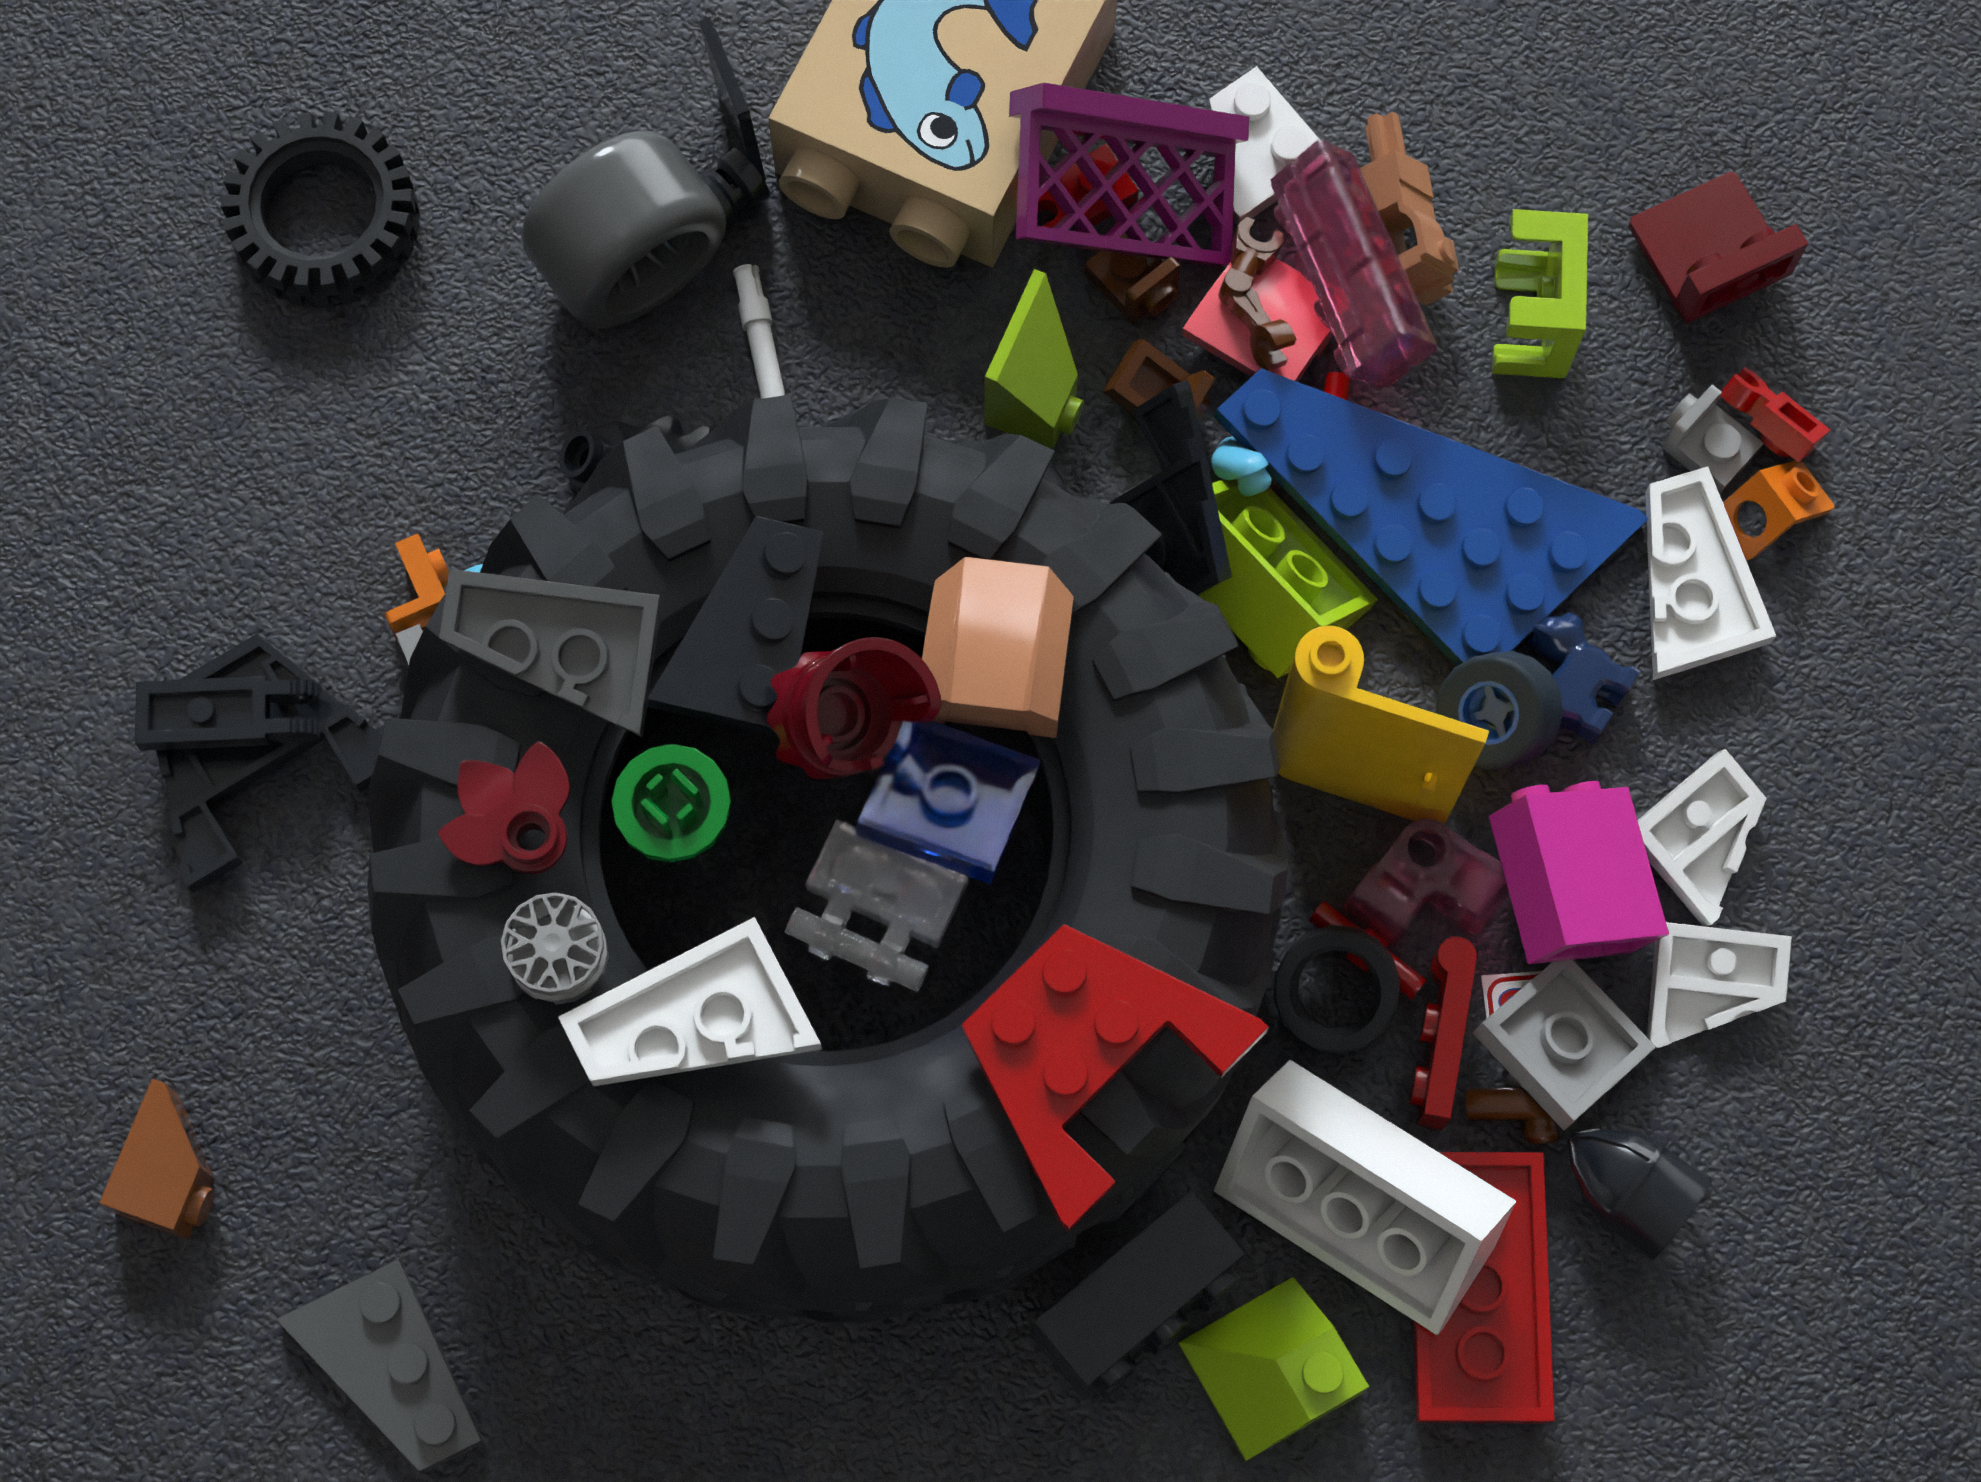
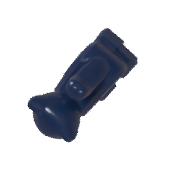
[1525,612,1640,744]

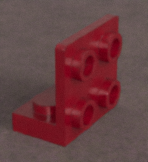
[1628,171,1808,324]

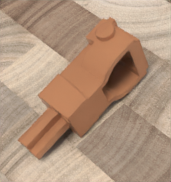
[1354,112,1459,306]

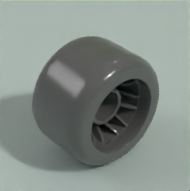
[521,131,726,328]

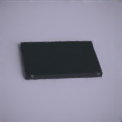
[699,17,766,180]

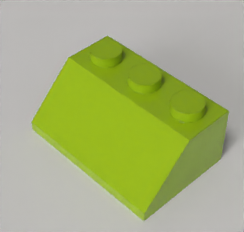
[1199,479,1378,678]

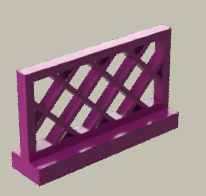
[1009,82,1249,267]

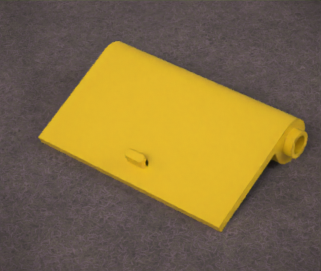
[1273,626,1489,830]

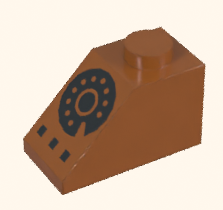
[99,1079,215,1240]

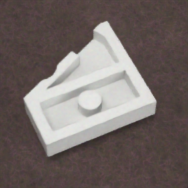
[1208,66,1332,227]
[1638,749,1766,927]
[1646,922,1792,1048]

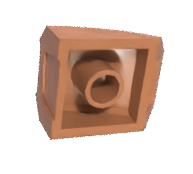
[922,557,1074,738]

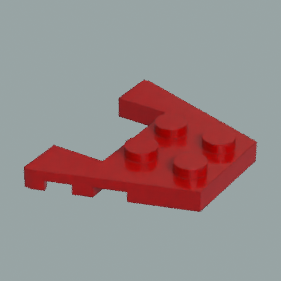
[962,924,1269,1233]

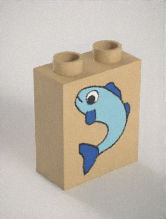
[768,0,1117,268]

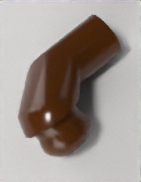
[1465,1087,1559,1144]

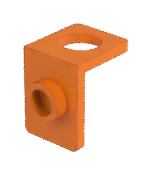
[1723,460,1835,560]

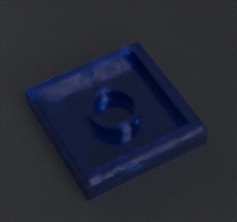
[856,721,1041,884]

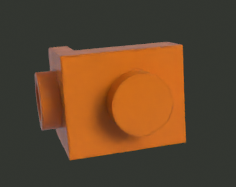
[384,533,449,642]

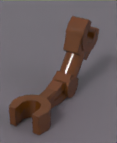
[1218,217,1297,371]

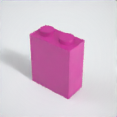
[1489,781,1669,964]

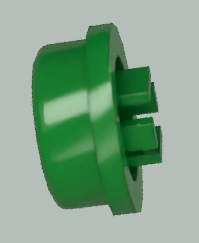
[612,744,732,862]

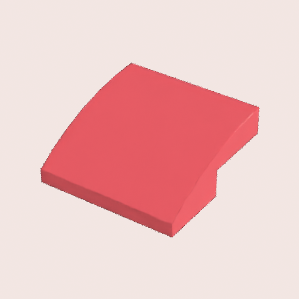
[1183,259,1352,382]

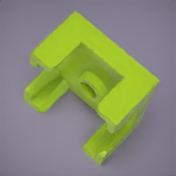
[1492,209,1588,378]

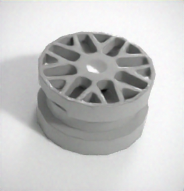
[501,892,609,1005]

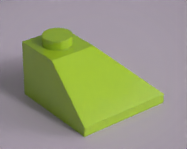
[984,269,1084,450]
[1178,1277,1369,1462]

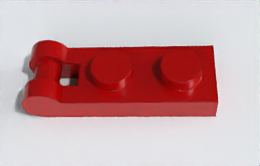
[1409,937,1477,1130]

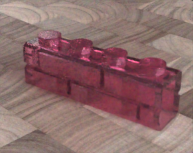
[1270,140,1437,388]

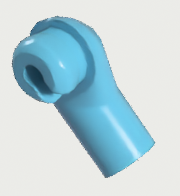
[1211,436,1272,497]

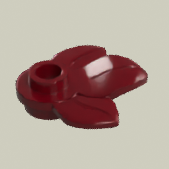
[438,742,571,874]

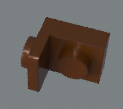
[1084,232,1181,325]

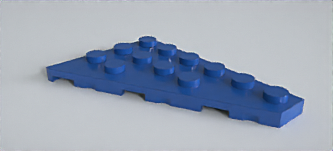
[1213,368,1648,666]

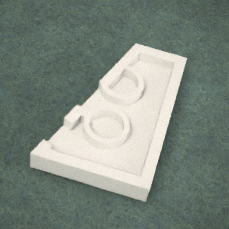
[1645,466,1776,680]
[558,917,822,1086]

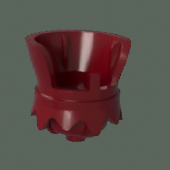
[767,637,941,779]

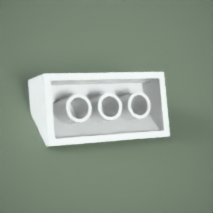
[1214,1060,1516,1335]

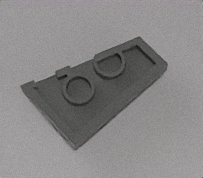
[439,569,662,738]
[276,1259,484,1473]

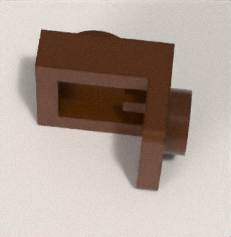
[1103,339,1215,420]

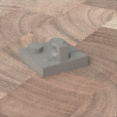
[1473,960,1656,1131]

